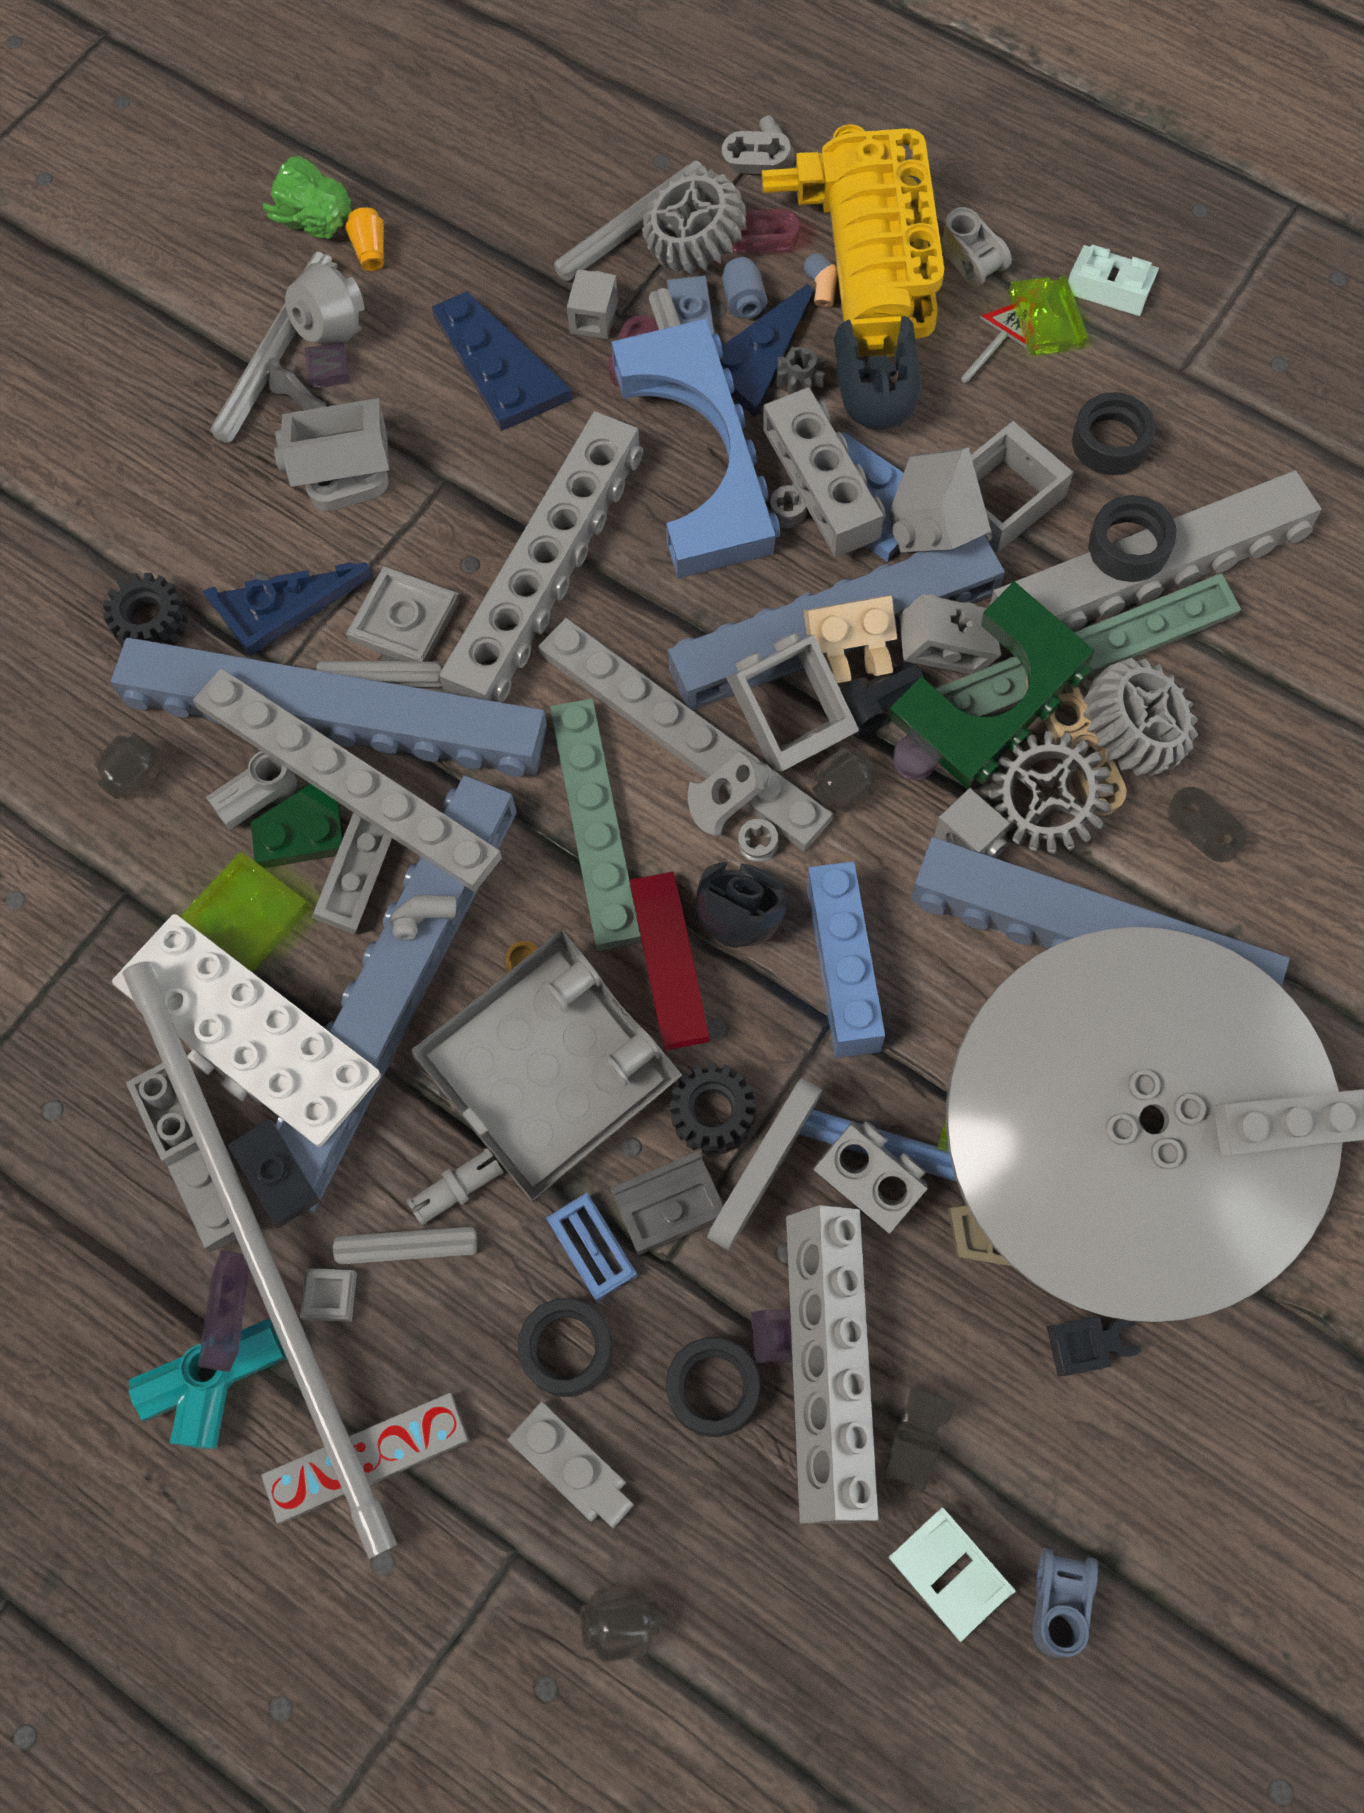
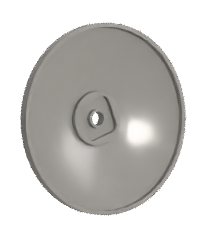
[946,927,1343,1322]

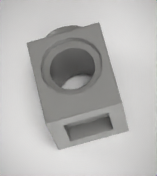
[567,269,618,339]
[934,788,1010,858]

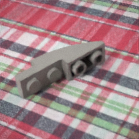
[126,1063,236,1253]

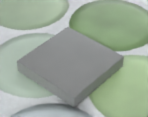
[346,566,460,662]

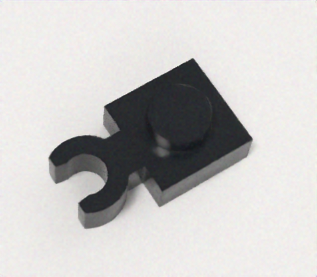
[1046,1316,1141,1377]

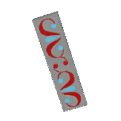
[261,1393,470,1524]

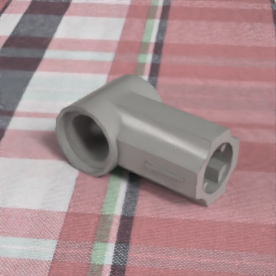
[206,751,297,830]

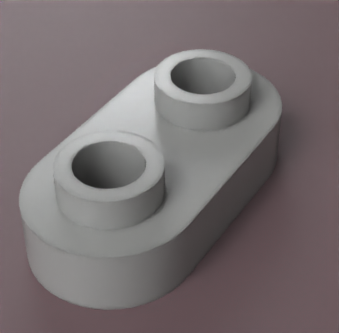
[306,471,389,511]

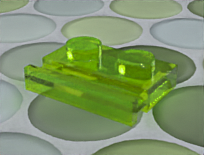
[1008,275,1089,356]

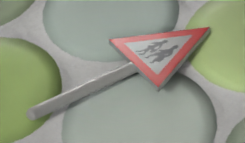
[961,295,1037,383]

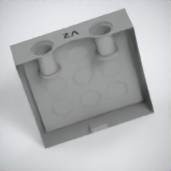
[412,929,682,1202]

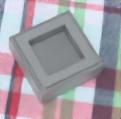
[300,1268,357,1322]

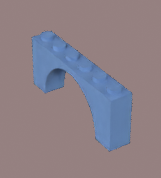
[611,319,780,579]

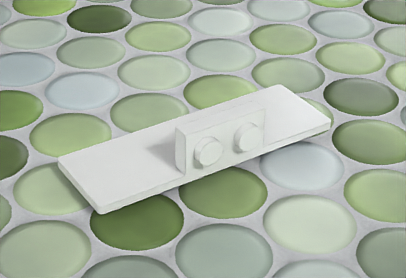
[112,914,381,1147]

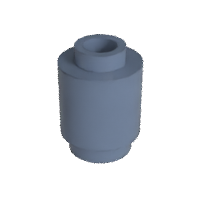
[722,257,767,319]

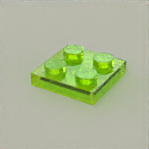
[180,851,311,972]

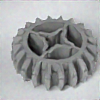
[642,168,747,275]
[1082,658,1198,776]
[989,731,1113,854]

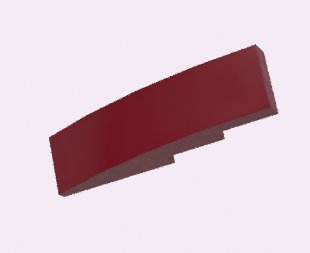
[630,871,710,1051]

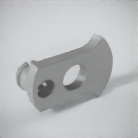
[688,751,772,836]

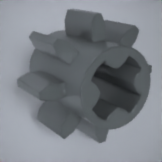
[777,347,825,395]

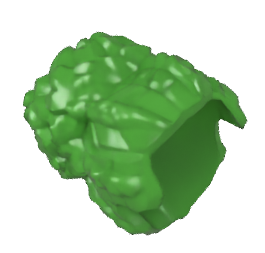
[263,156,352,239]

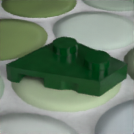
[251,784,344,869]

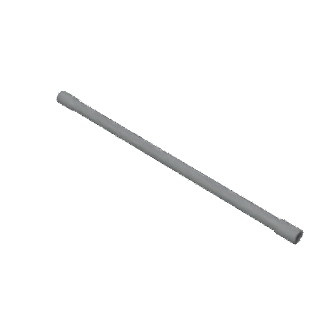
[122,961,398,1559]

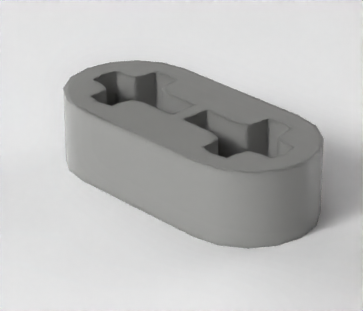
[722,131,795,174]

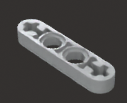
[707,1078,823,1251]

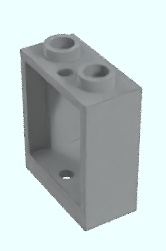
[274,398,389,487]
[971,421,1073,554]
[726,632,859,771]

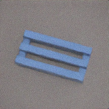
[546,1193,638,1303]

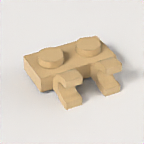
[803,595,897,683]

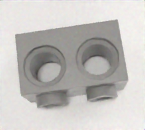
[813,1120,927,1234]

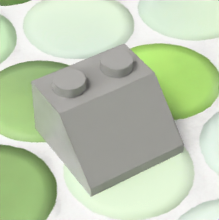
[889,447,991,552]

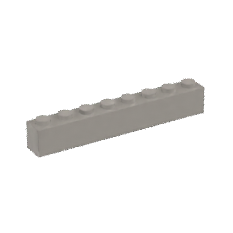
[990,470,1322,632]

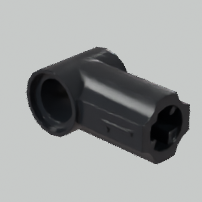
[840,662,924,736]

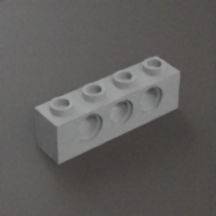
[763,387,886,558]

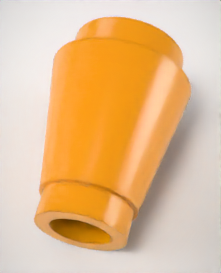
[345,208,384,271]

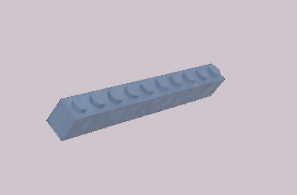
[110,637,548,777]
[276,776,517,1212]

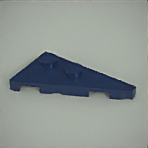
[720,284,814,417]
[203,562,373,656]

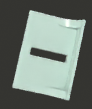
[1065,244,1159,316]
[888,1507,1016,1642]

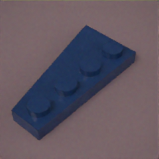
[432,291,573,431]

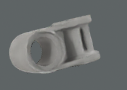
[941,207,1012,287]

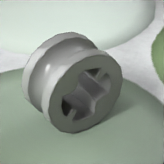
[770,485,807,529]
[738,819,778,862]

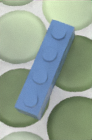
[807,861,885,1058]

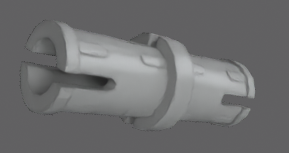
[406,1147,504,1226]

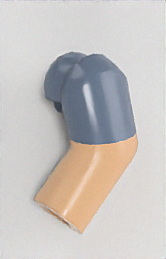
[804,253,838,307]

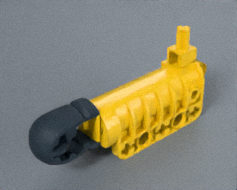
[762,124,944,430]

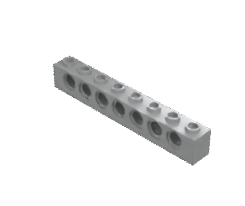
[439,411,643,703]

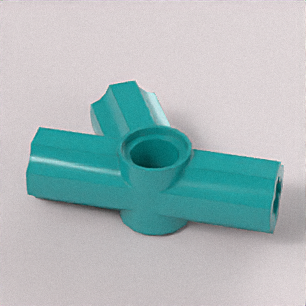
[128,1318,287,1449]

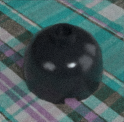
[696,862,790,948]

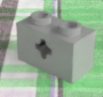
[899,594,1001,674]

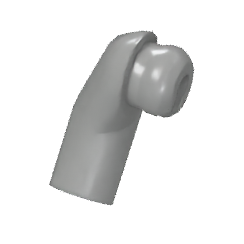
[390,895,456,941]

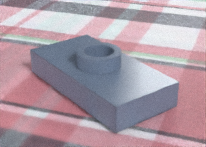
[667,276,714,334]

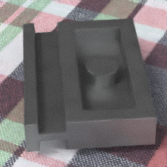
[611,1151,723,1256]

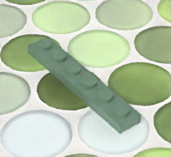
[550,698,641,951]

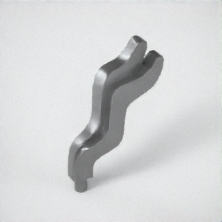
[268,358,327,410]

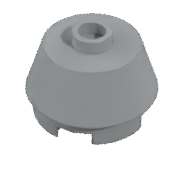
[285,262,365,343]

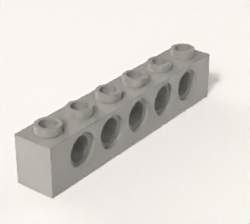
[786,1205,878,1524]

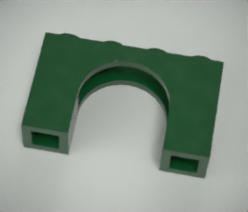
[890,581,1095,789]

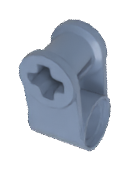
[1032,1547,1098,1658]

